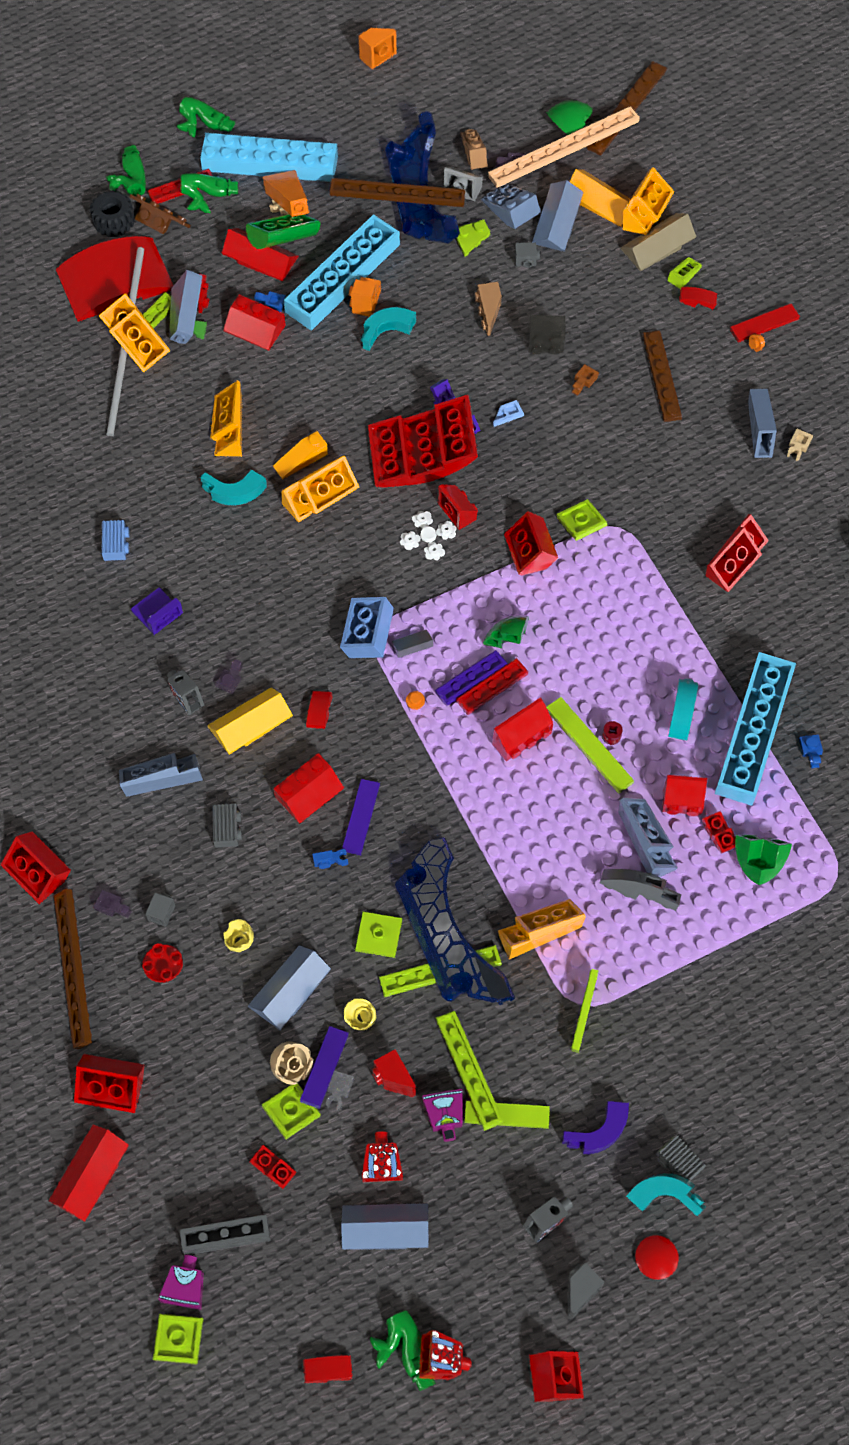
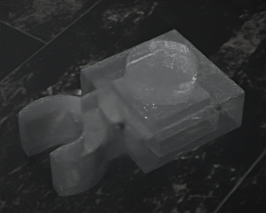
[326,1070,354,1111]

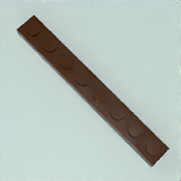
[587,61,667,156]
[330,178,466,207]
[54,889,92,1049]

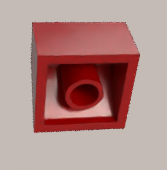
[438,484,478,530]
[662,775,707,816]
[372,1049,416,1097]
[529,1351,584,1402]

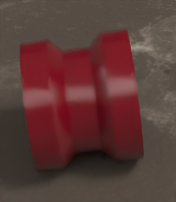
[602,721,623,745]

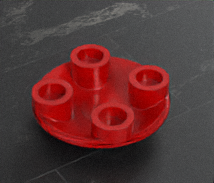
[142,943,183,983]
[635,1235,679,1280]

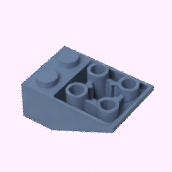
[481,183,541,229]

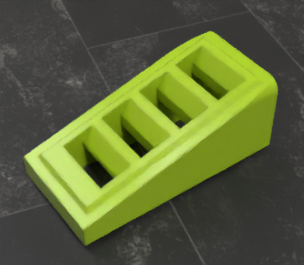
[668,257,702,289]

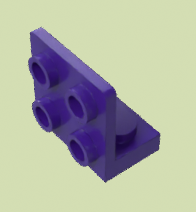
[131,588,183,635]

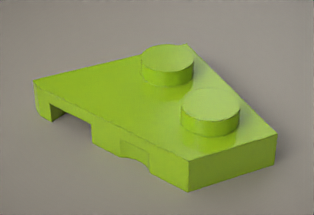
[453,220,490,256]

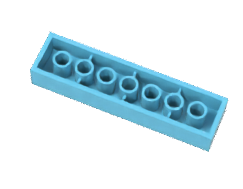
[200,133,338,182]
[284,215,400,331]
[715,652,796,806]

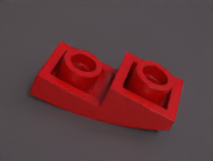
[197,274,210,313]
[679,287,717,310]
[306,691,333,729]
[702,811,736,854]
[249,1145,296,1189]
[303,1355,352,1383]

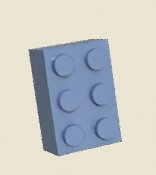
[340,597,394,658]

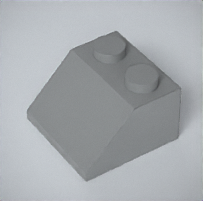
[444,167,482,201]

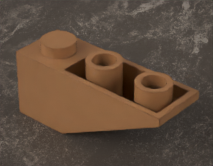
[461,129,487,169]
[475,282,501,336]

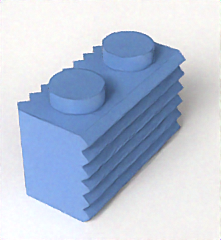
[102,520,130,561]

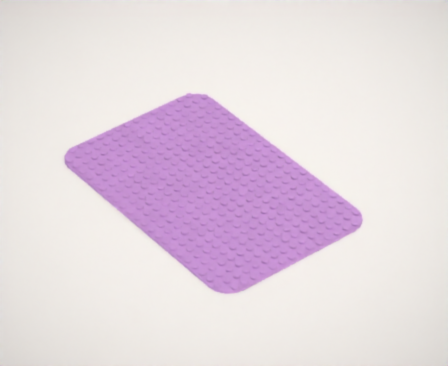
[377,526,838,1007]

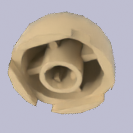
[270,1041,313,1085]

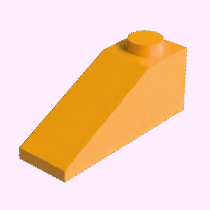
[273,431,328,479]

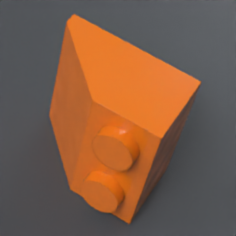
[359,28,397,69]

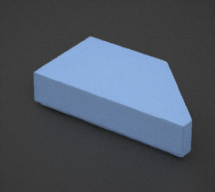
[493,400,524,427]

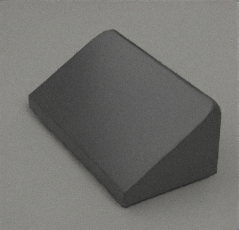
[391,630,433,658]

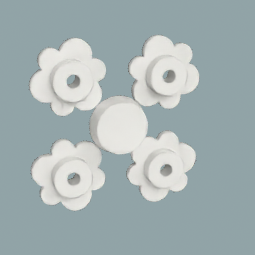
[400,511,457,560]

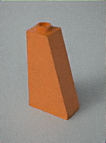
[263,170,309,217]

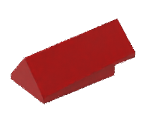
[222,228,299,281]
[705,514,769,592]
[49,1125,129,1222]

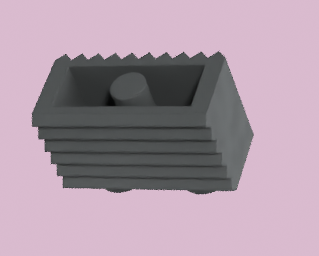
[213,804,242,848]
[656,1134,706,1181]

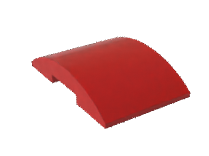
[56,236,174,322]
[368,395,478,488]

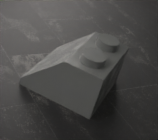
[567,1263,605,1320]

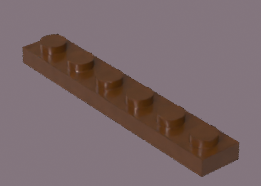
[643,331,682,422]

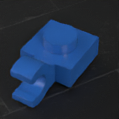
[254,291,286,312]
[799,734,823,768]
[313,849,348,869]

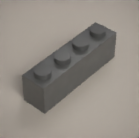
[180,1215,271,1255]

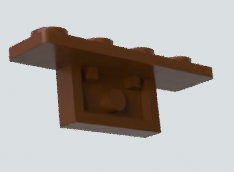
[129,194,191,234]

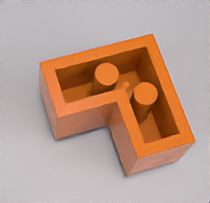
[349,277,381,317]

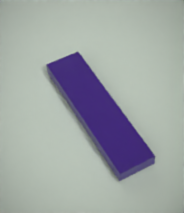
[435,650,508,707]
[342,779,380,856]
[300,1026,349,1109]

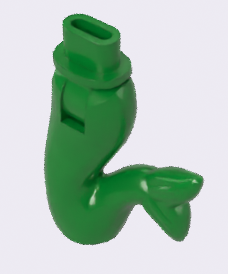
[177,97,235,138]
[106,145,146,196]
[180,173,238,213]
[370,1310,436,1391]

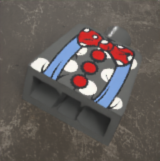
[167,670,205,716]
[523,1196,573,1244]

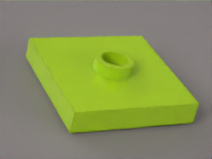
[557,499,607,541]
[355,912,402,958]
[262,1082,320,1139]
[153,1314,203,1364]

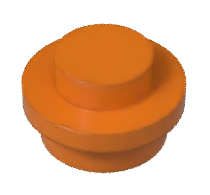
[749,334,765,352]
[406,691,425,710]

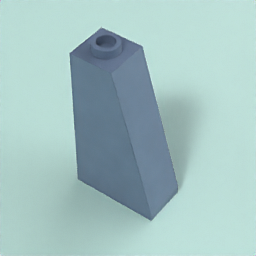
[169,270,202,344]
[748,389,777,458]

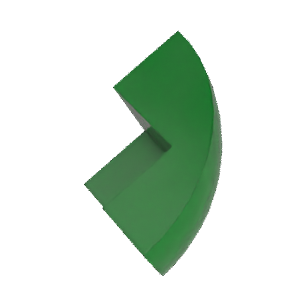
[547,100,593,135]
[483,615,529,648]
[735,834,792,885]

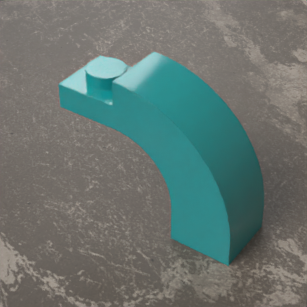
[361,307,416,351]
[201,470,267,505]
[668,678,698,741]
[626,1173,706,1216]

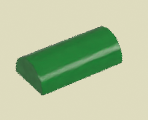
[246,214,320,249]

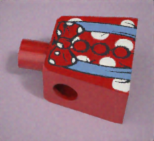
[362,1132,403,1182]
[419,1330,471,1380]

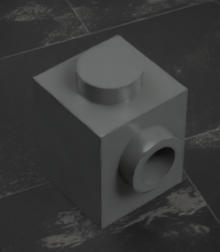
[515,242,540,268]
[145,893,176,927]

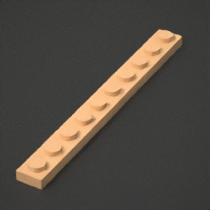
[488,106,639,188]

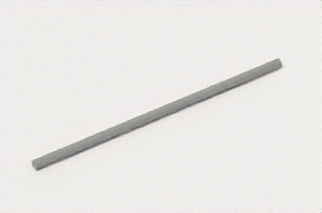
[106,247,144,436]

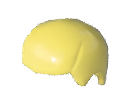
[224,919,254,952]
[344,999,376,1031]

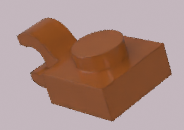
[572,364,599,396]

